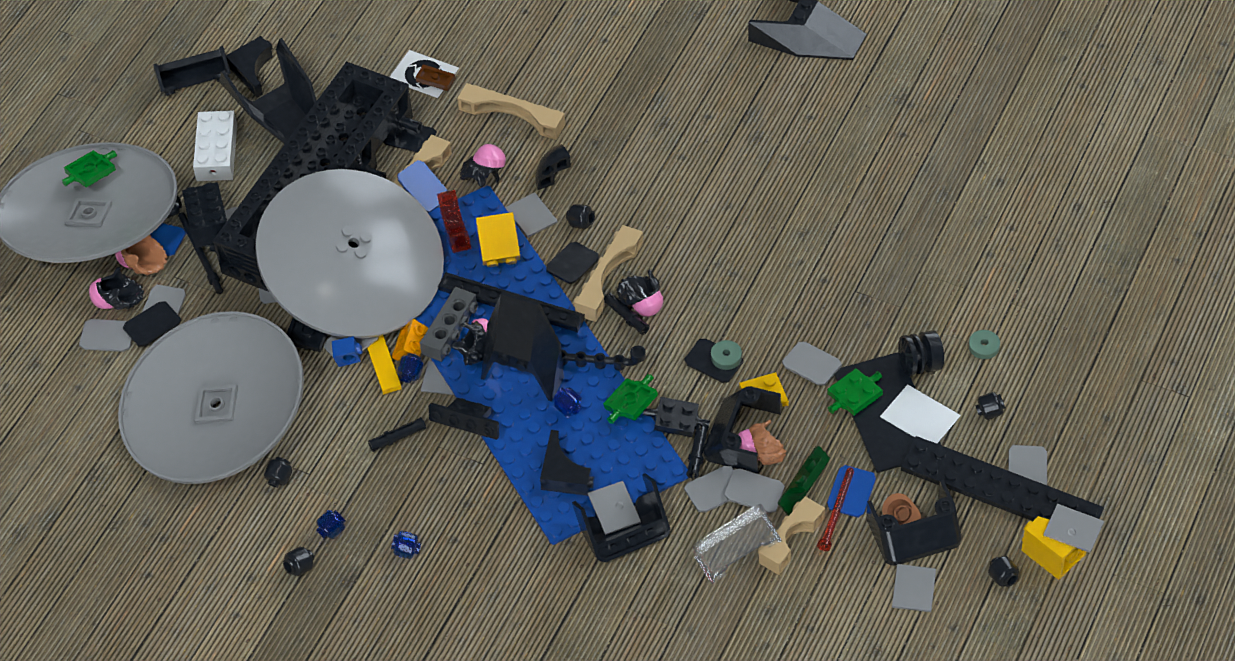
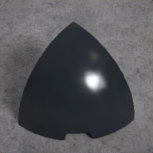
[535,144,571,190]

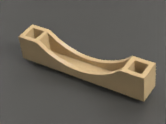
[457,83,565,140]
[394,135,452,190]
[573,225,643,322]

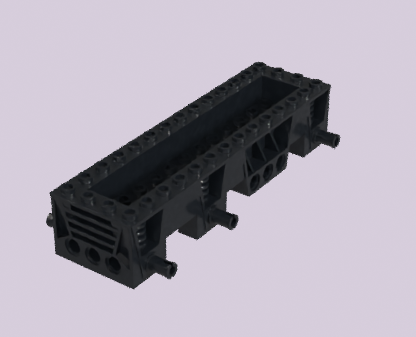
[209,61,422,292]

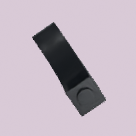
[226,36,273,98]
[540,430,595,496]

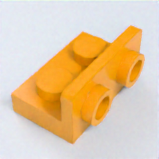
[392,319,429,361]

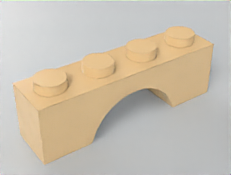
[758,496,825,575]

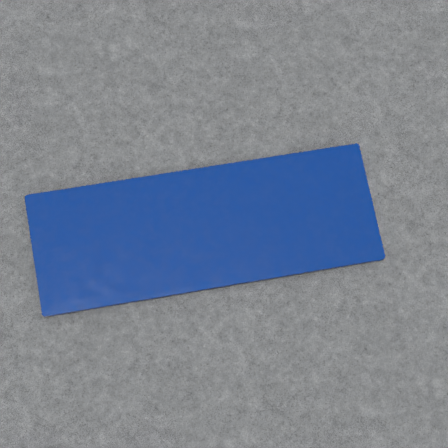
[415,186,689,545]

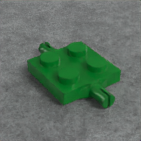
[62,150,117,188]
[827,369,883,415]
[603,373,658,424]

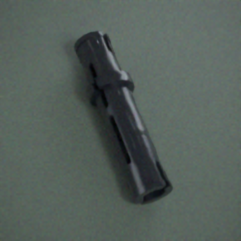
[604,292,650,335]
[368,417,426,452]
[686,424,708,479]

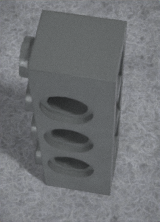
[420,287,478,362]

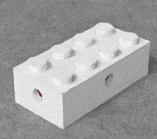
[193,111,237,181]

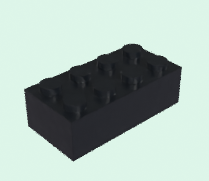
[182,182,227,248]

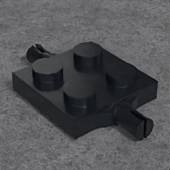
[643,397,710,438]

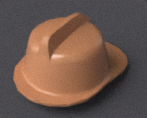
[882,493,921,525]

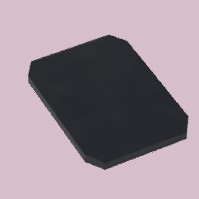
[383,125,437,153]
[546,242,599,284]
[123,301,182,347]
[684,339,744,383]

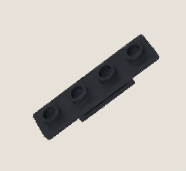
[428,398,499,440]

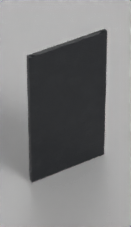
[834,352,941,473]

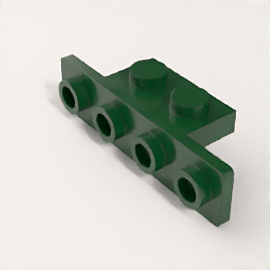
[778,446,830,516]

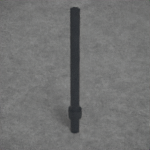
[178,212,223,294]

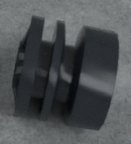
[898,330,944,376]

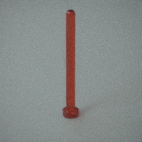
[817,467,854,551]

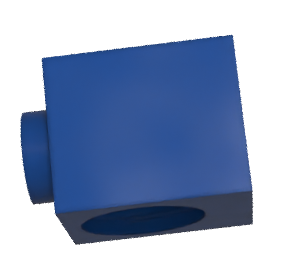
[332,336,363,367]

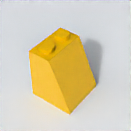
[476,212,520,267]
[1021,516,1086,580]

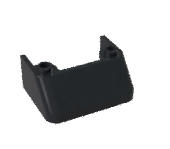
[153,46,231,96]
[703,386,782,474]
[572,473,670,562]
[866,480,961,566]

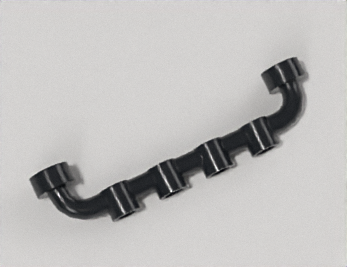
[561,345,646,371]

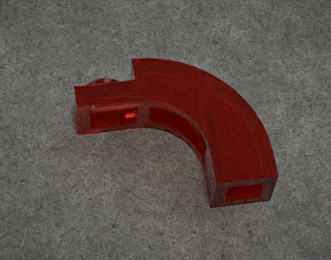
[436,189,472,253]

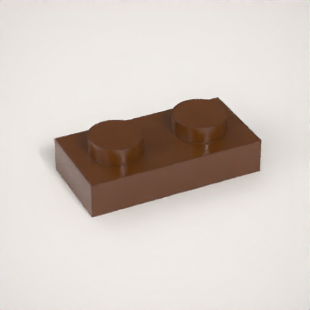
[415,65,456,91]

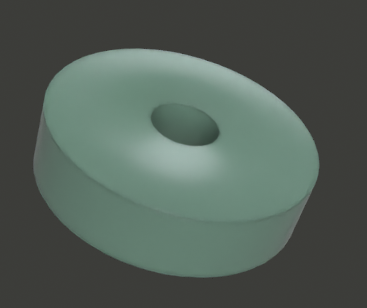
[969,330,1000,359]
[711,340,742,370]

